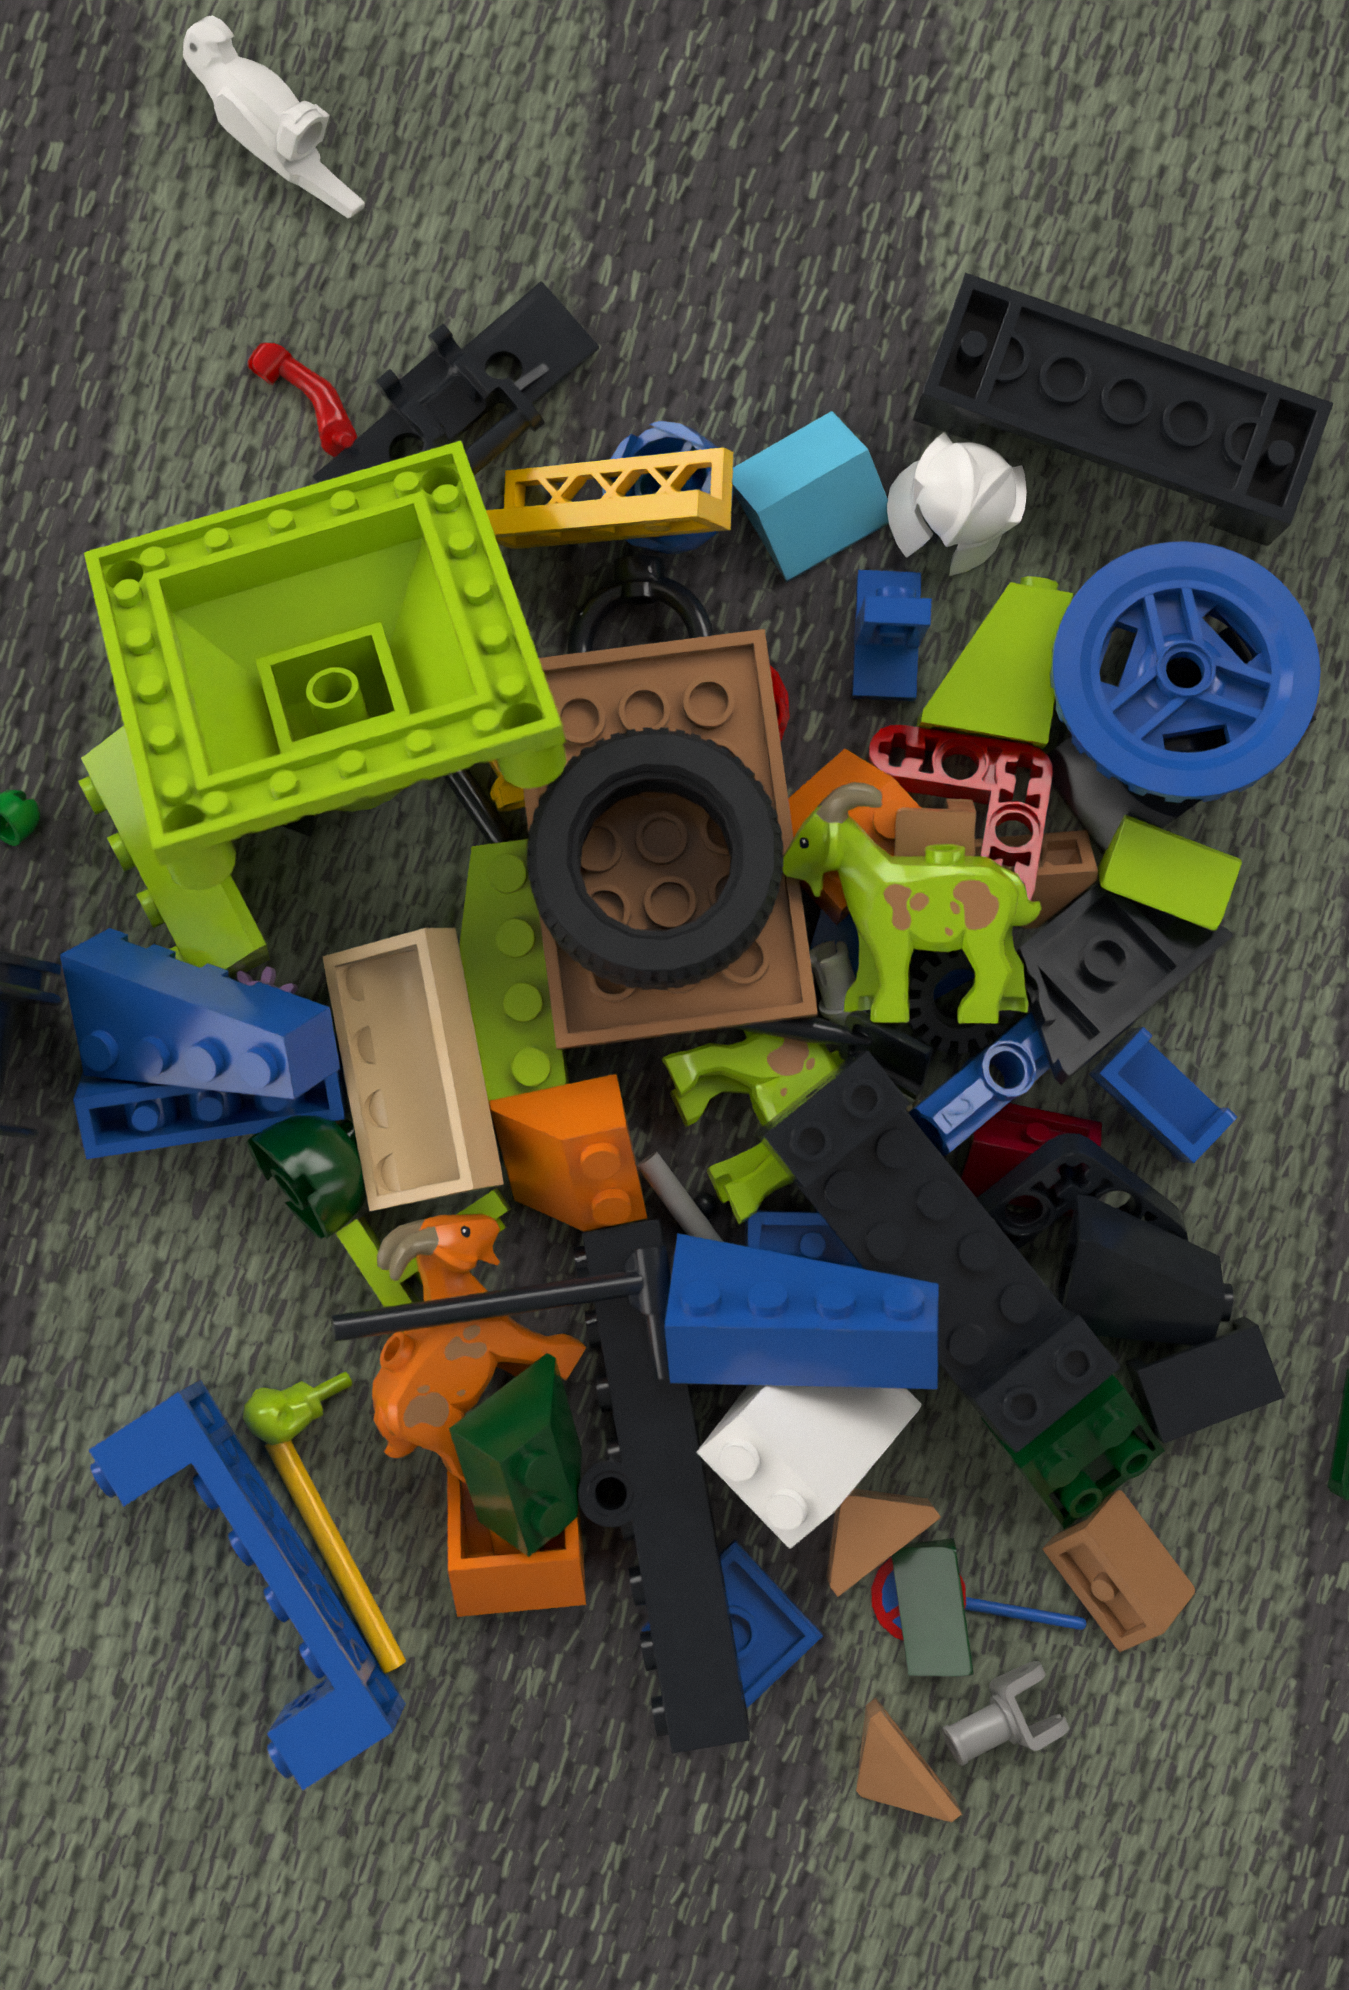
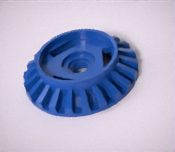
[1050,541,1320,803]

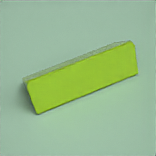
[1097,815,1242,931]

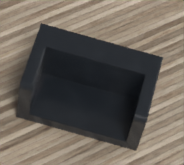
[1125,1316,1285,1443]

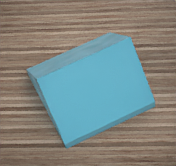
[732,411,889,583]

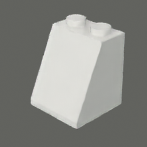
[697,1385,922,1549]

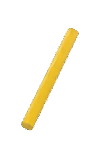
[265,1440,406,1674]

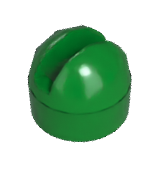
[0,790,40,846]

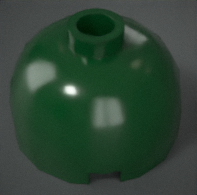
[246,1115,367,1239]

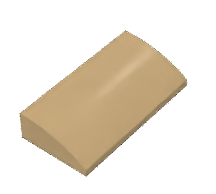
[322,928,504,1211]

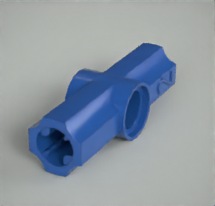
[908,1011,1051,1156]

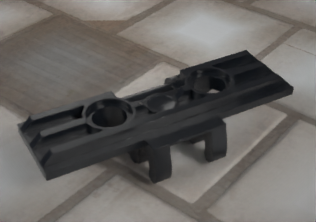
[312,281,599,483]

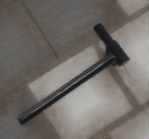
[331,1245,671,1380]

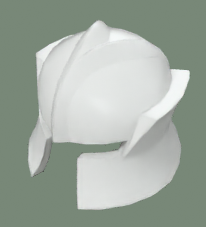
[887,432,1027,576]

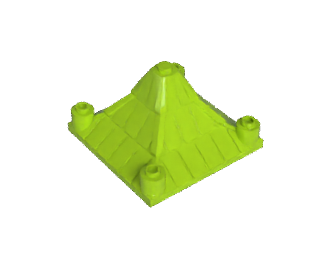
[84,441,566,890]

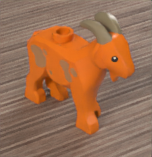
[372,1213,586,1483]

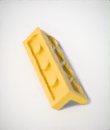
[486,448,734,549]

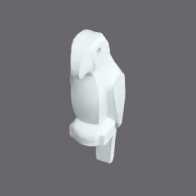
[183,16,365,218]

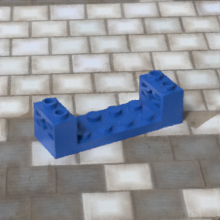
[89,1380,406,1790]

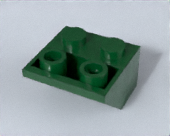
[980,1375,1165,1529]

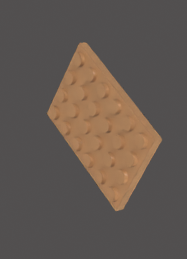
[523,629,818,1050]

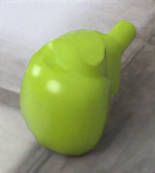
[243,1371,352,1445]

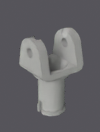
[942,1661,1070,1766]

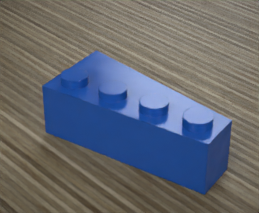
[60,928,340,1099]
[665,1233,939,1389]

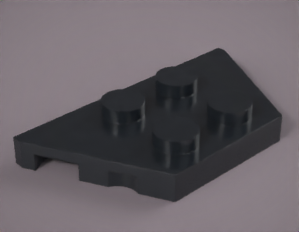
[1016,882,1233,1085]

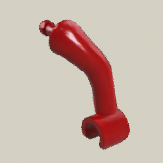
[247,342,357,457]

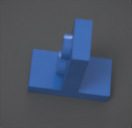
[852,570,932,701]

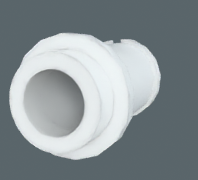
[809,941,866,1026]

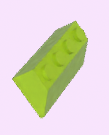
[78,726,270,979]

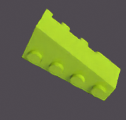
[459,839,569,1102]

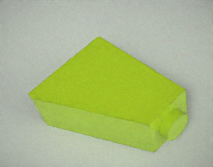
[916,576,1073,750]

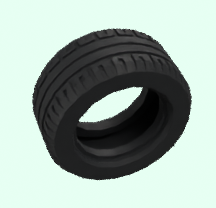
[527,727,783,990]

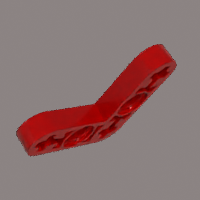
[868,725,1053,901]

